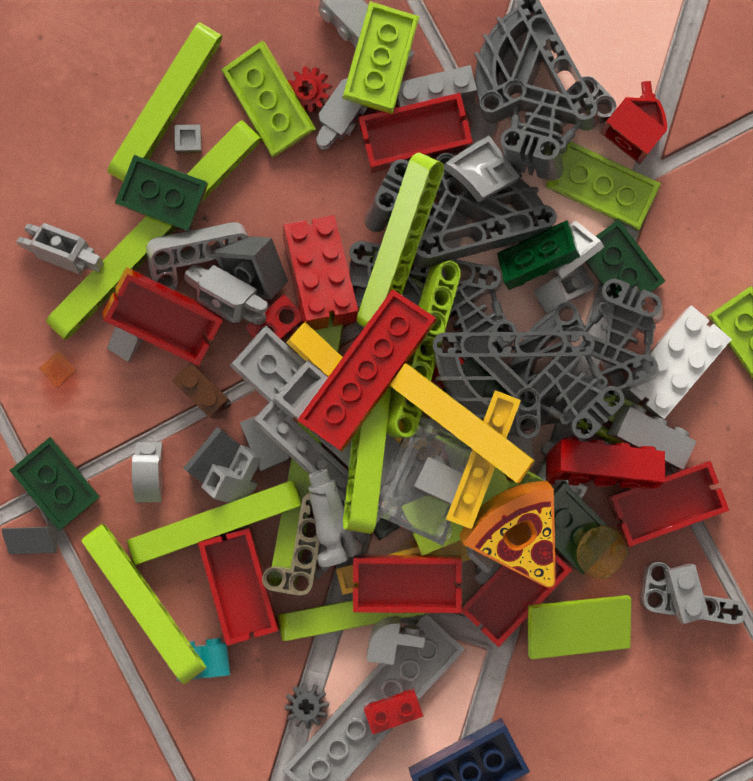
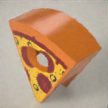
[459,481,556,588]

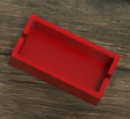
[359,93,473,173]
[283,215,358,330]
[102,267,223,366]
[607,460,730,547]
[198,528,280,646]
[461,554,572,647]
[353,555,462,613]

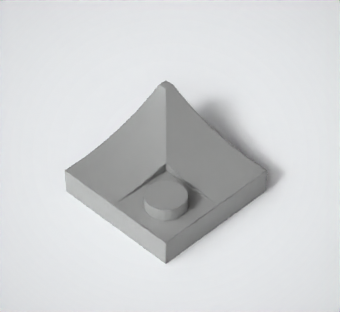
[444,136,520,203]

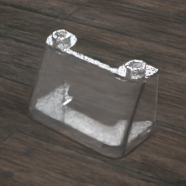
[377,417,472,545]

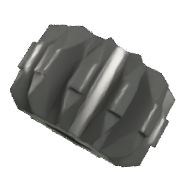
[284,683,329,729]

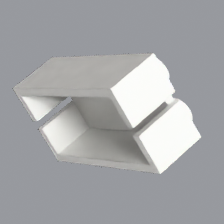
[622,305,732,419]

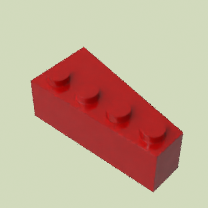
[545,437,665,489]

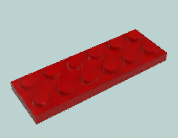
[297,289,437,452]

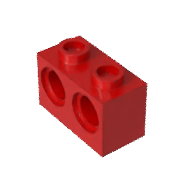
[245,294,303,342]
[364,688,424,734]

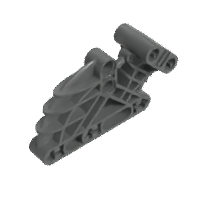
[474,0,599,181]
[364,153,557,268]
[349,241,517,364]
[508,279,665,431]
[433,331,624,439]

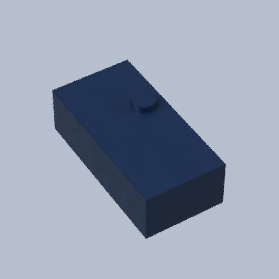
[408,718,530,781]

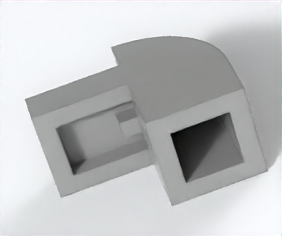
[132,442,163,503]
[201,445,261,503]
[366,616,425,665]

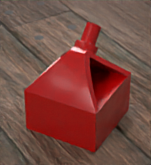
[600,81,667,165]

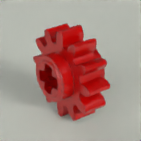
[288,66,333,113]

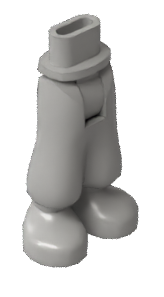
[308,468,363,567]

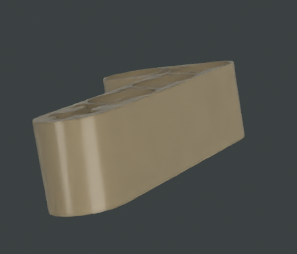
[262,492,321,596]

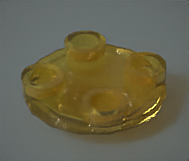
[576,526,629,580]

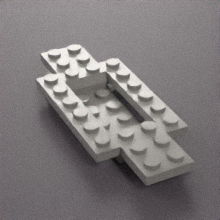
[230,326,435,536]

